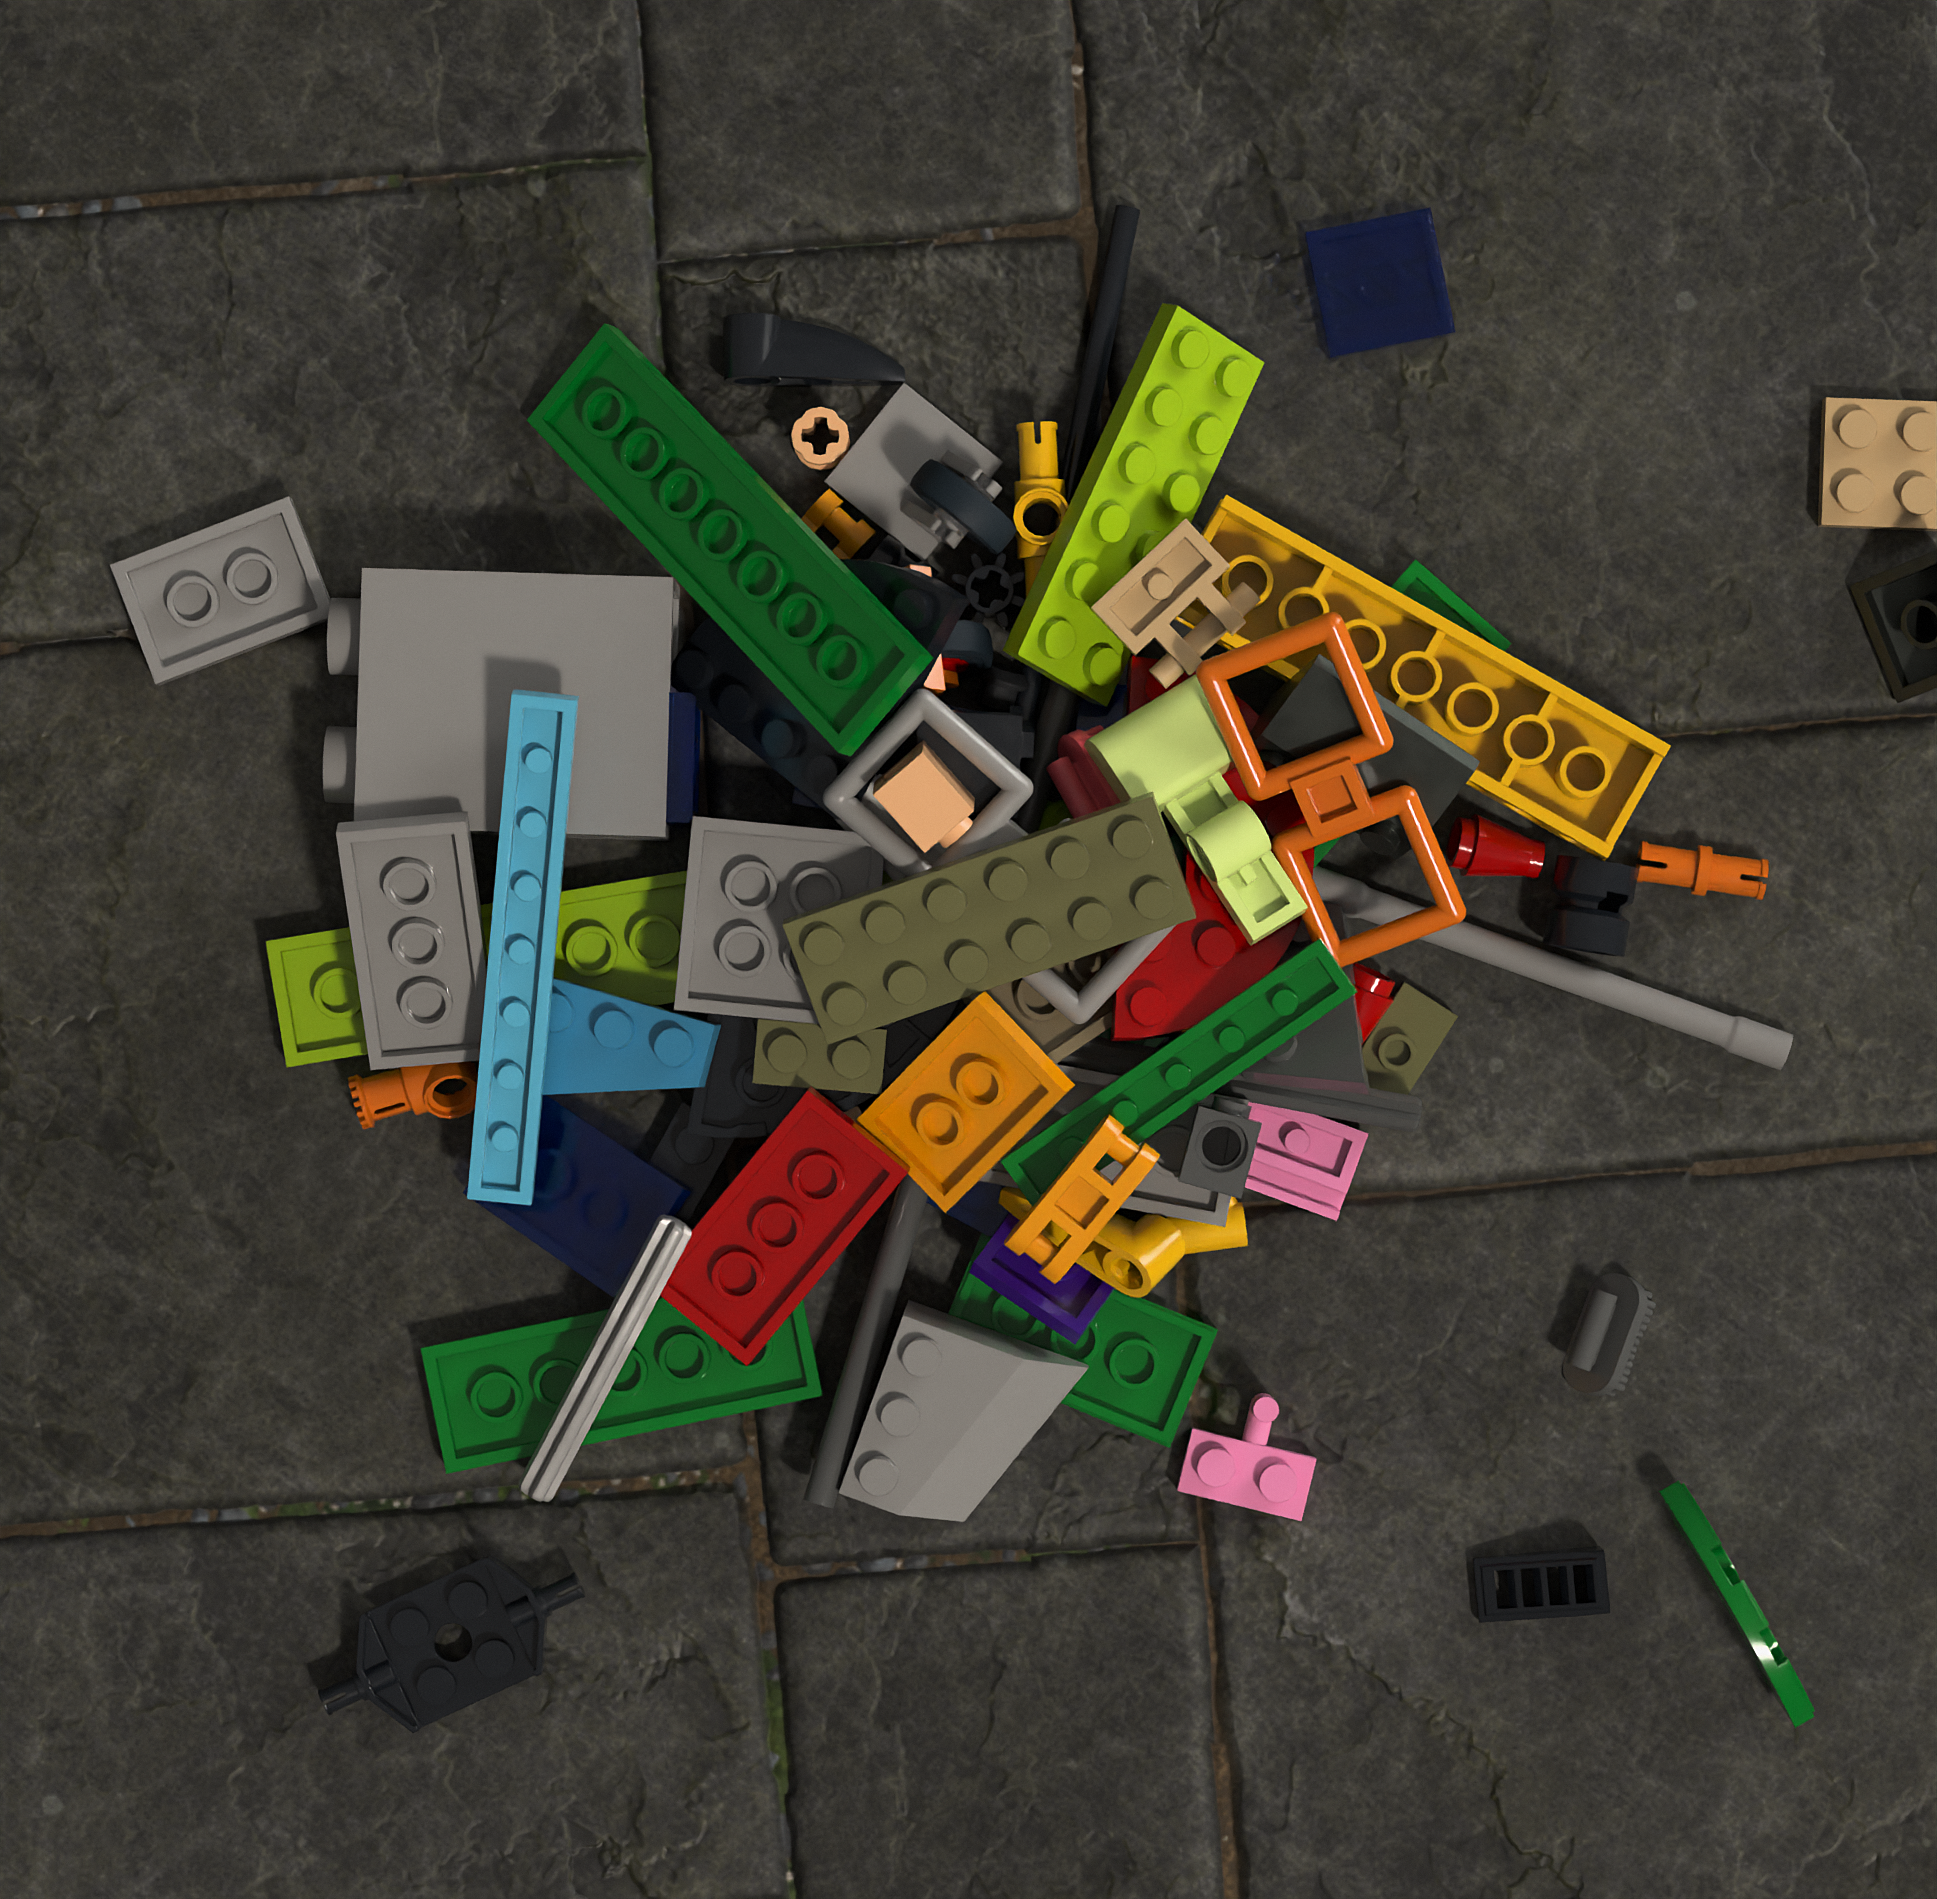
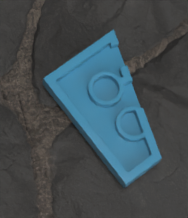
[543,977,721,1095]

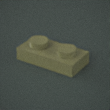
[752,1018,887,1094]

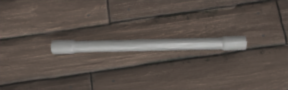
[1312,865,1793,1070]

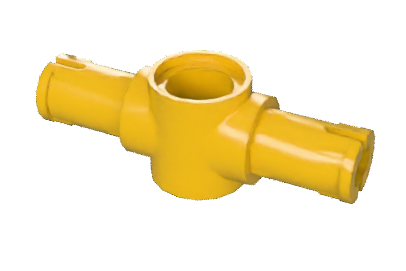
[1013,421,1069,598]

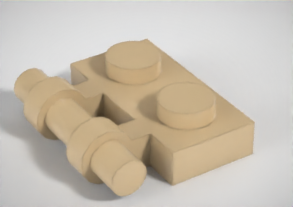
[1091,519,1261,689]

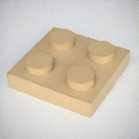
[1818,397,1937,531]

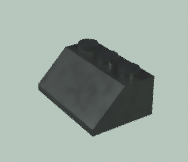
[1250,654,1480,860]

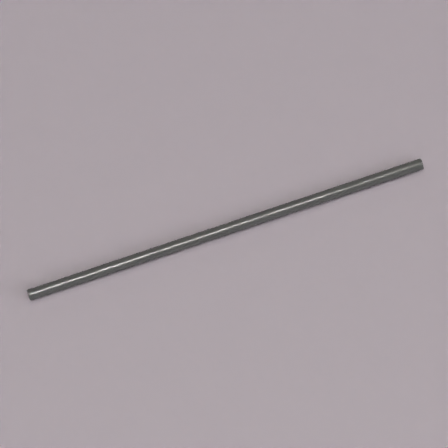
[803,680,1079,1509]

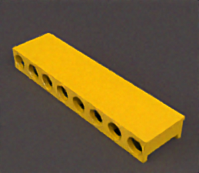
[1174,495,1671,861]

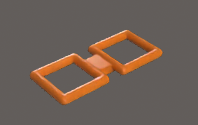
[1196,612,1466,968]

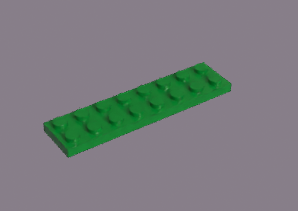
[527,323,934,756]

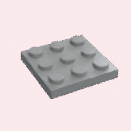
[674,816,884,1024]

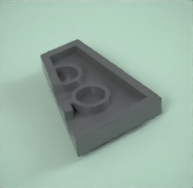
[1242,903,1370,1094]

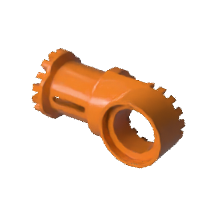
[348,1061,478,1129]

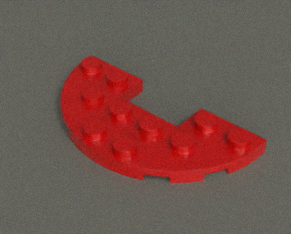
[1111,656,1314,1041]

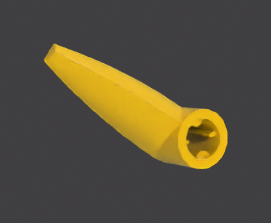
[998,1186,1186,1298]

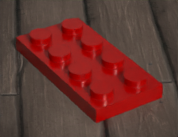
[660,1086,911,1366]

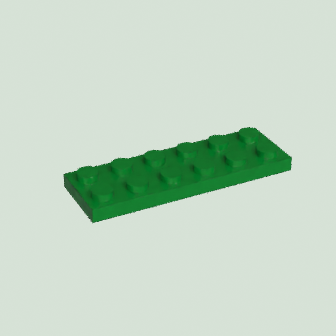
[420,1298,823,1474]

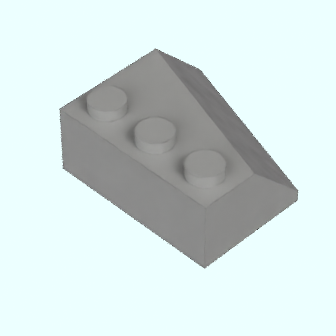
[839,1300,1089,1522]

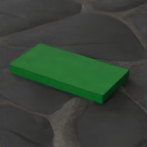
[948,1232,1218,1448]

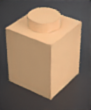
[873,740,975,853]

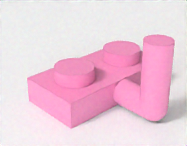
[1176,1393,1317,1521]

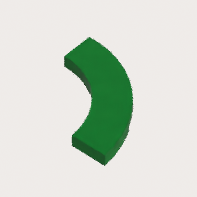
[1659,1480,1815,1728]

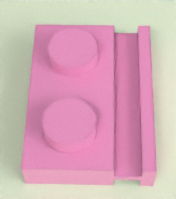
[1245,1102,1368,1221]

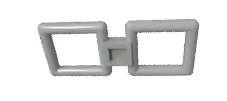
[823,689,1176,1024]

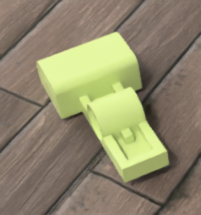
[1084,674,1308,946]

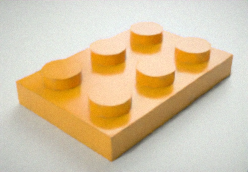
[856,991,1075,1213]

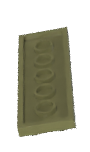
[782,791,1196,1045]

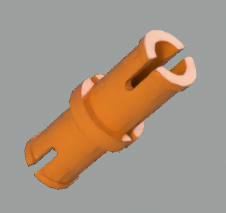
[1636,841,1769,900]

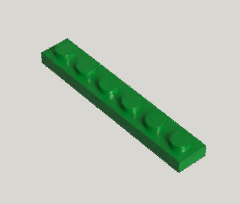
[1001,938,1357,1207]

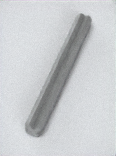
[519,1215,692,1502]

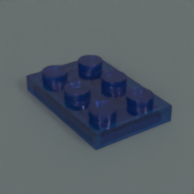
[463,1095,691,1298]

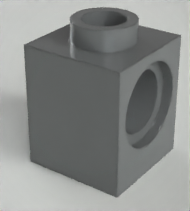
[1177,1096,1262,1199]

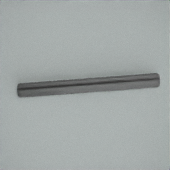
[1057,1037,1422,1132]

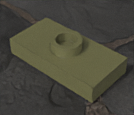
[1362,982,1458,1095]

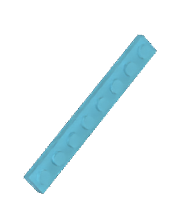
[467,689,579,1206]

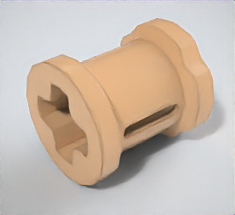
[791,407,850,471]

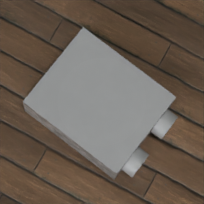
[323,568,680,841]

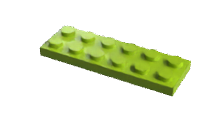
[1002,303,1265,707]

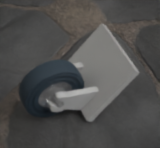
[824,383,1017,561]

